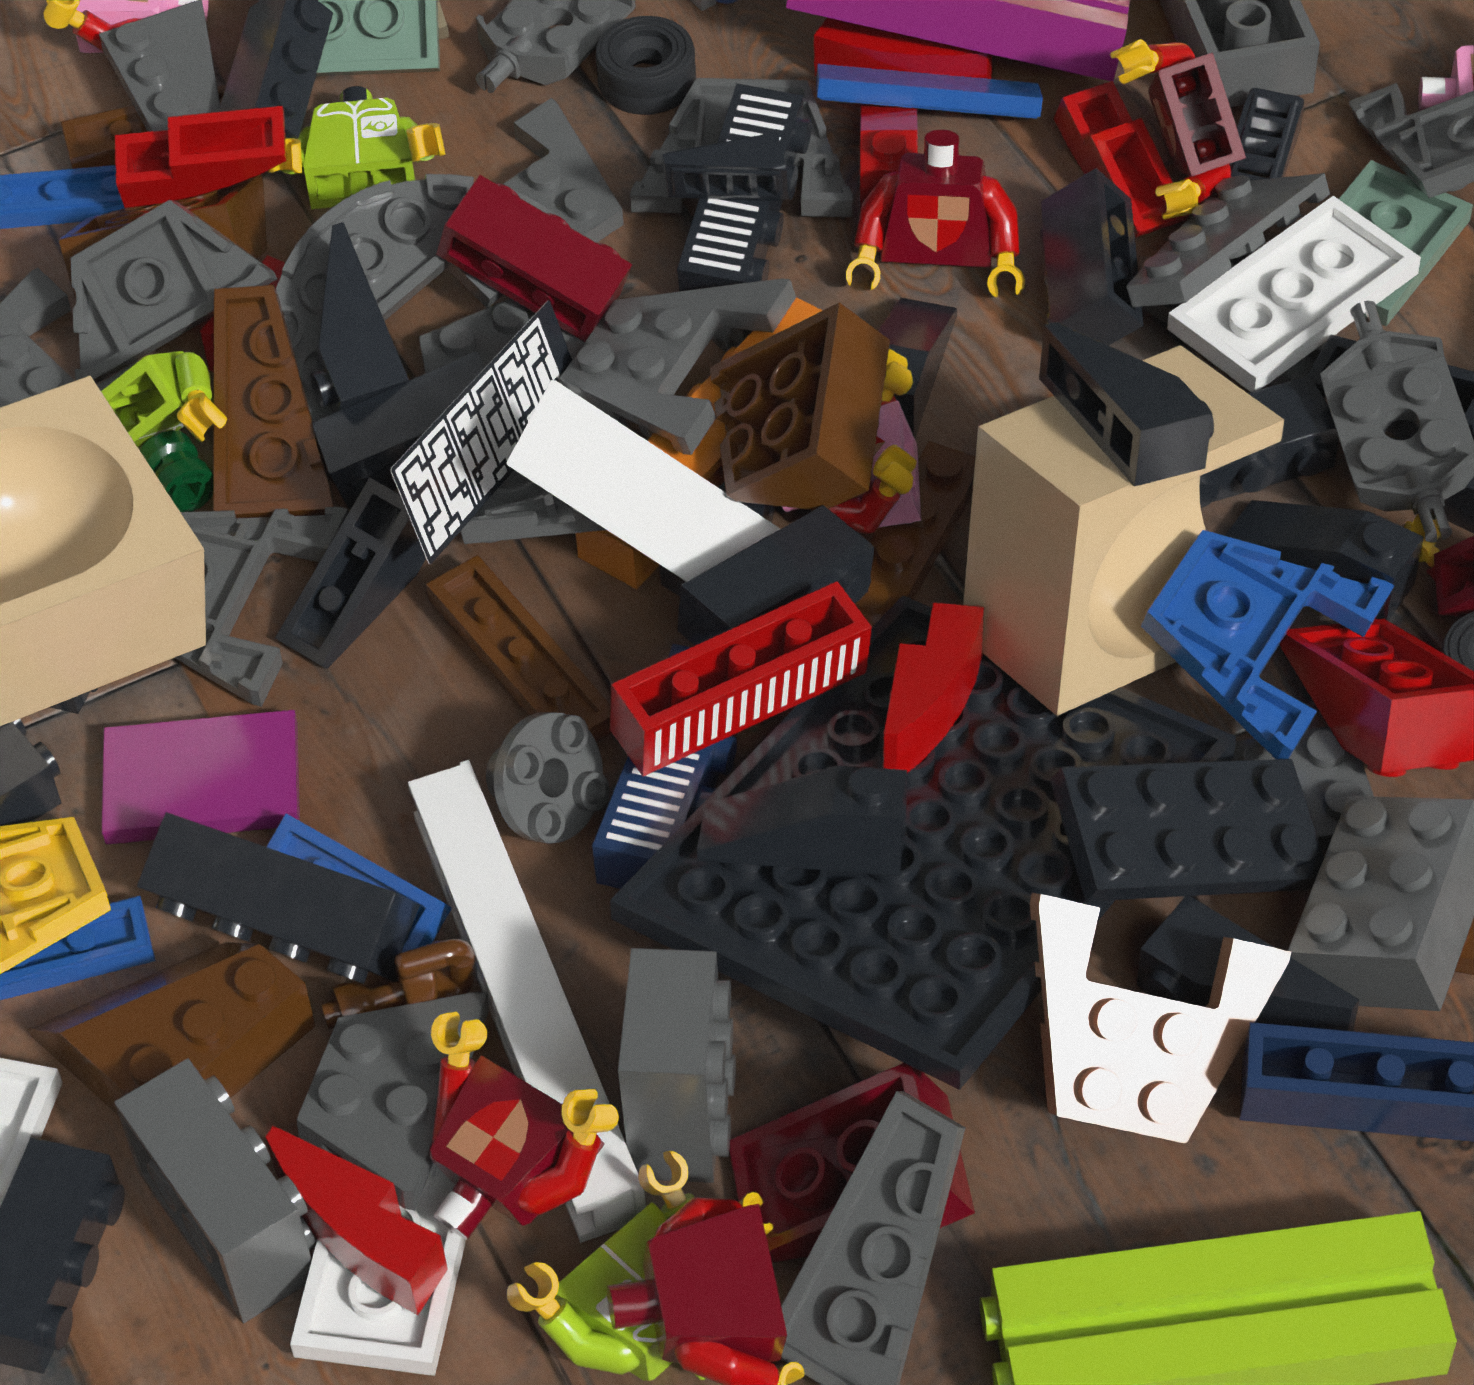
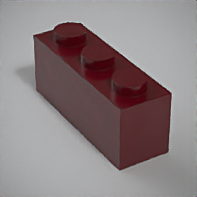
[436,175,632,342]

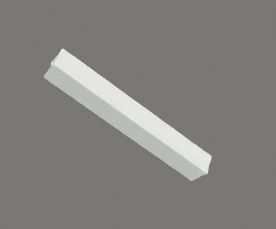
[408,760,646,1243]

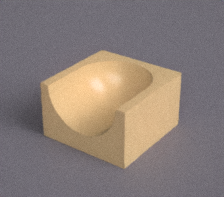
[963,345,1284,716]
[0,376,206,726]

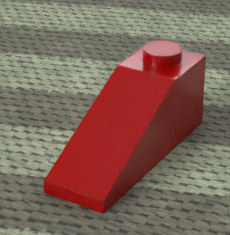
[860,103,918,211]

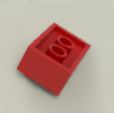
[1279,618,1474,777]

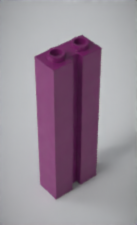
[786,0,1130,82]

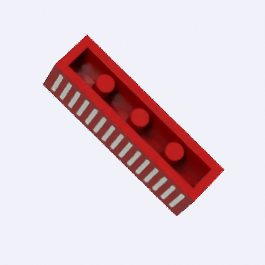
[610,581,872,777]

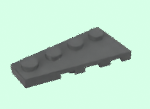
[99,0,220,132]
[1126,173,1330,307]
[781,1091,966,1385]

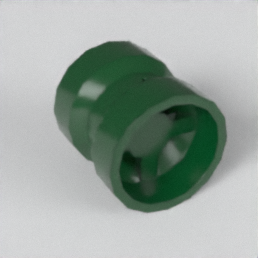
[140,430,214,512]

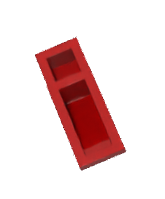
[814,18,992,79]
[1053,81,1189,238]
[115,106,287,208]
[884,603,984,773]
[265,1126,448,1315]

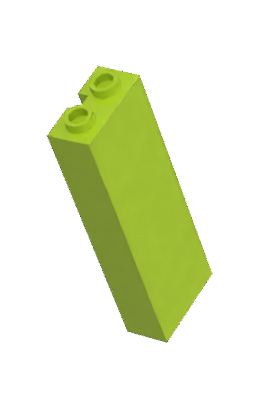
[979,1211,1457,1385]

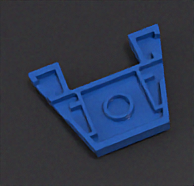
[1141,530,1394,759]

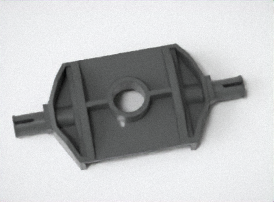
[476,0,636,93]
[1320,301,1474,542]

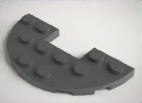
[276,174,558,450]

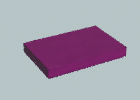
[102,710,300,845]

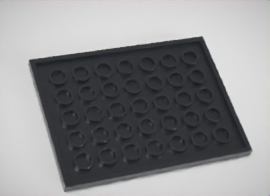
[610,595,1236,1090]

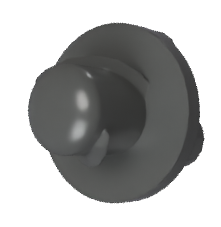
[486,712,610,843]

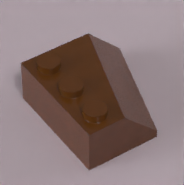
[58,174,267,300]
[709,302,890,510]
[29,942,316,1116]

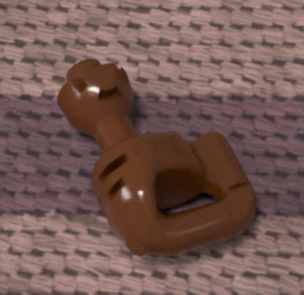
[321,939,477,1030]

